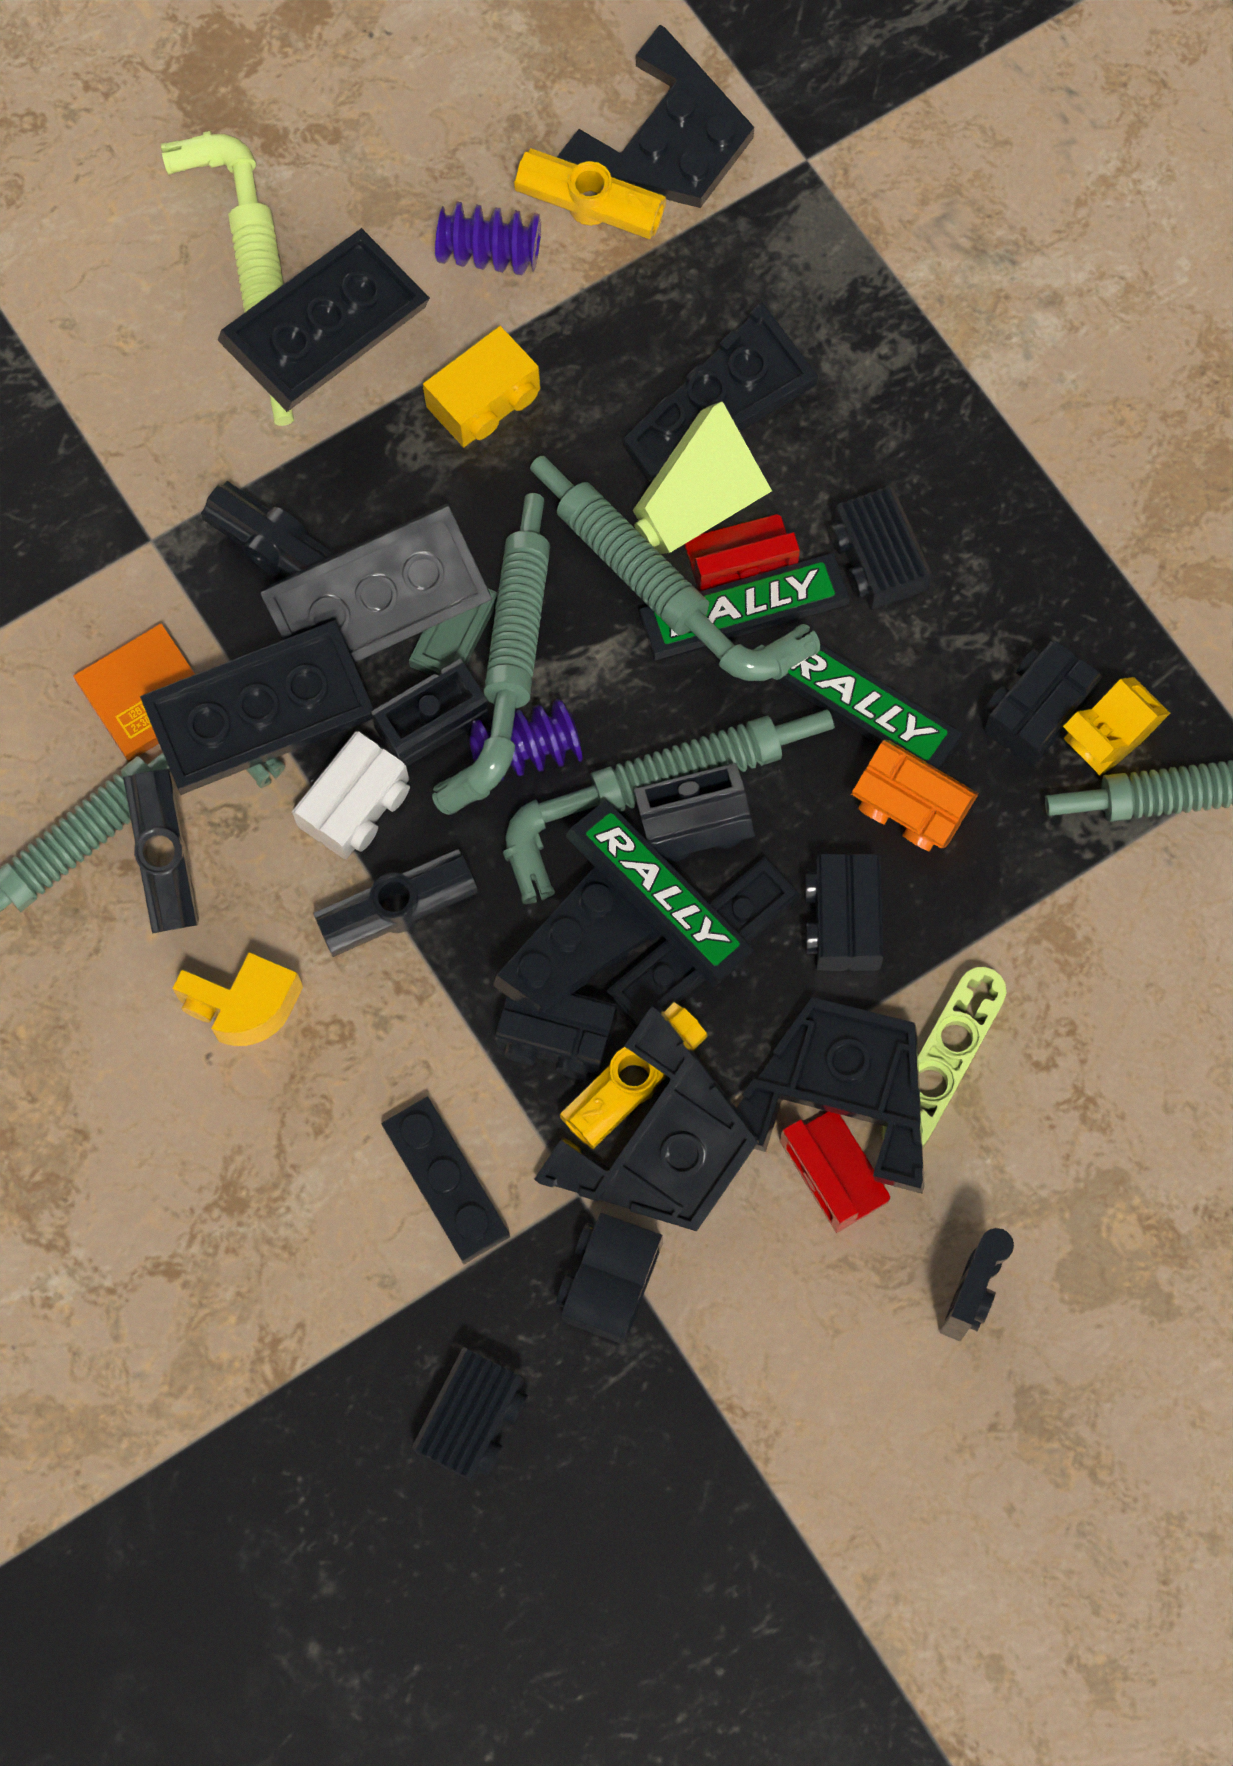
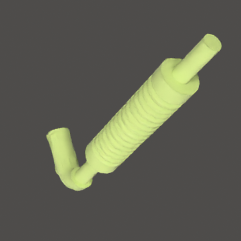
[161,131,294,426]

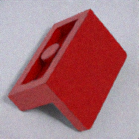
[684,514,800,591]
[780,1112,890,1233]

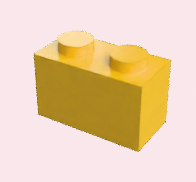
[423,326,540,448]

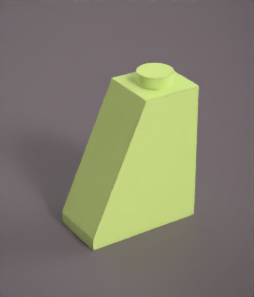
[633,401,772,554]

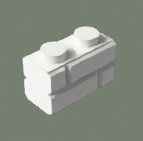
[292,732,410,859]

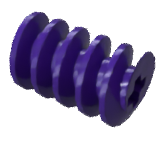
[435,202,541,276]
[469,699,583,781]

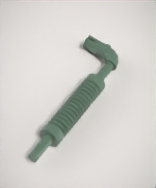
[530,456,820,681]
[432,493,550,815]
[503,709,834,904]
[0,752,285,912]
[1045,760,1233,822]

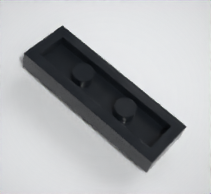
[381,1096,510,1265]

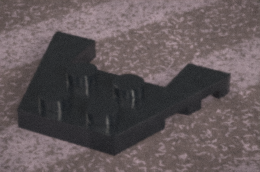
[557,25,754,208]
[737,997,925,1194]
[534,1004,760,1232]

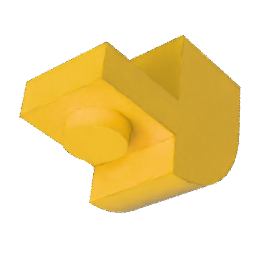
[1063,677,1170,775]
[172,952,303,1046]

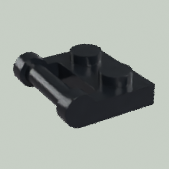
[940,1228,1014,1341]

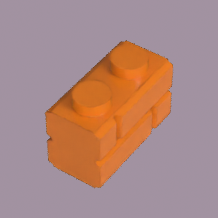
[852,740,979,851]

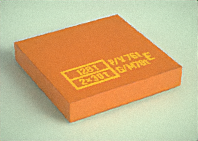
[73,623,195,762]

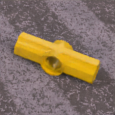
[514,148,666,239]
[560,1002,707,1149]

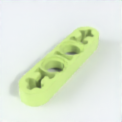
[881,967,1007,1148]

